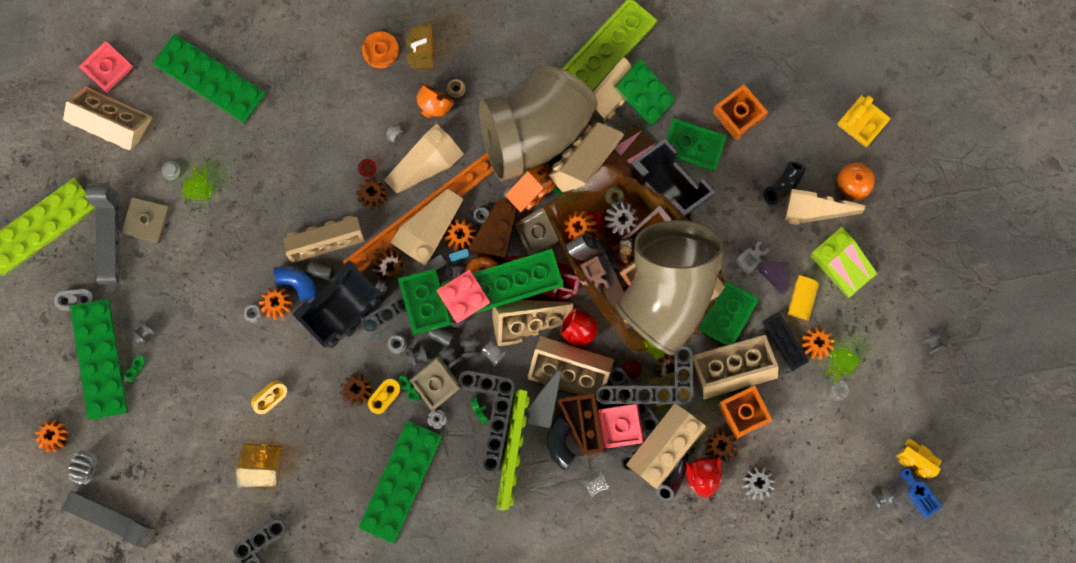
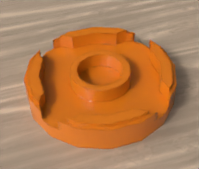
[362,31,399,68]

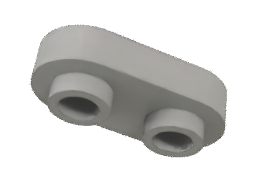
[54,289,94,311]

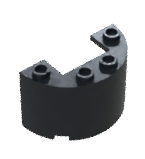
[630,139,716,220]
[292,260,382,349]

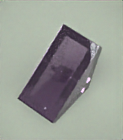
[756,262,788,295]

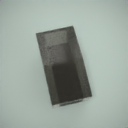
[616,238,635,264]

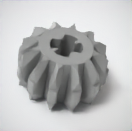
[605,202,638,235]
[68,450,98,485]
[742,467,776,501]

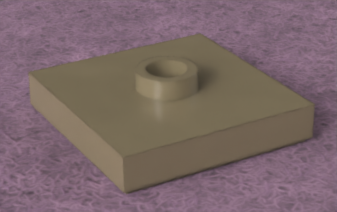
[121,197,170,244]
[514,206,563,255]
[410,357,462,411]

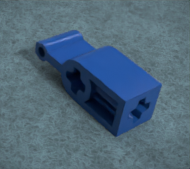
[899,468,942,518]

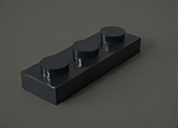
[762,312,809,372]

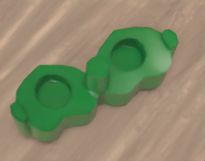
[124,356,146,383]
[398,375,420,401]
[470,395,490,425]

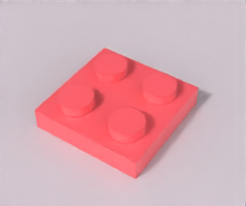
[79,41,133,93]
[436,270,491,324]
[598,404,645,448]

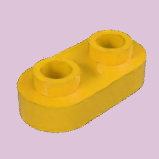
[368,379,400,414]
[251,380,287,414]

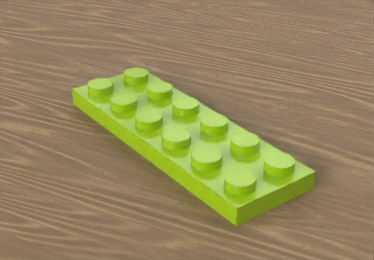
[561,0,658,92]
[0,178,96,276]
[496,390,530,511]

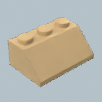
[593,57,631,124]

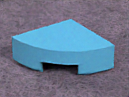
[449,249,469,265]

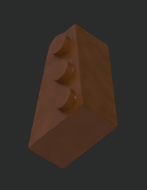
[468,199,518,262]
[557,393,607,456]

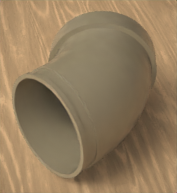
[479,66,598,181]
[614,220,723,355]

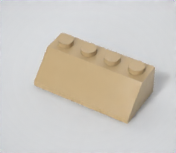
[63,86,152,150]
[548,122,624,193]
[283,216,365,263]
[693,335,778,399]
[527,336,614,398]
[626,404,706,490]

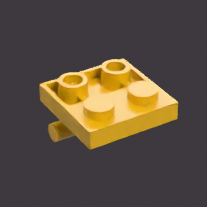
[837,95,891,148]
[896,438,942,479]

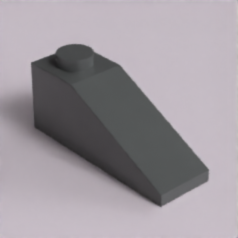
[525,367,562,428]

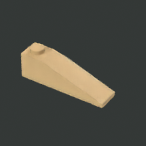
[384,123,464,194]
[390,188,463,265]
[784,189,865,225]
[492,300,573,346]

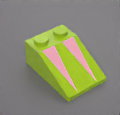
[810,227,877,299]

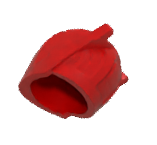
[560,308,598,349]
[685,457,722,498]

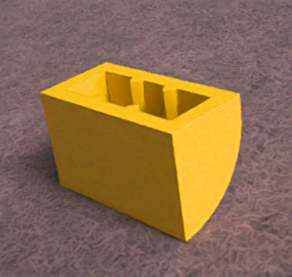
[787,275,819,321]

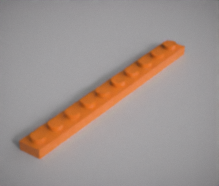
[343,153,494,273]

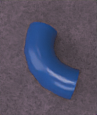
[274,266,318,301]

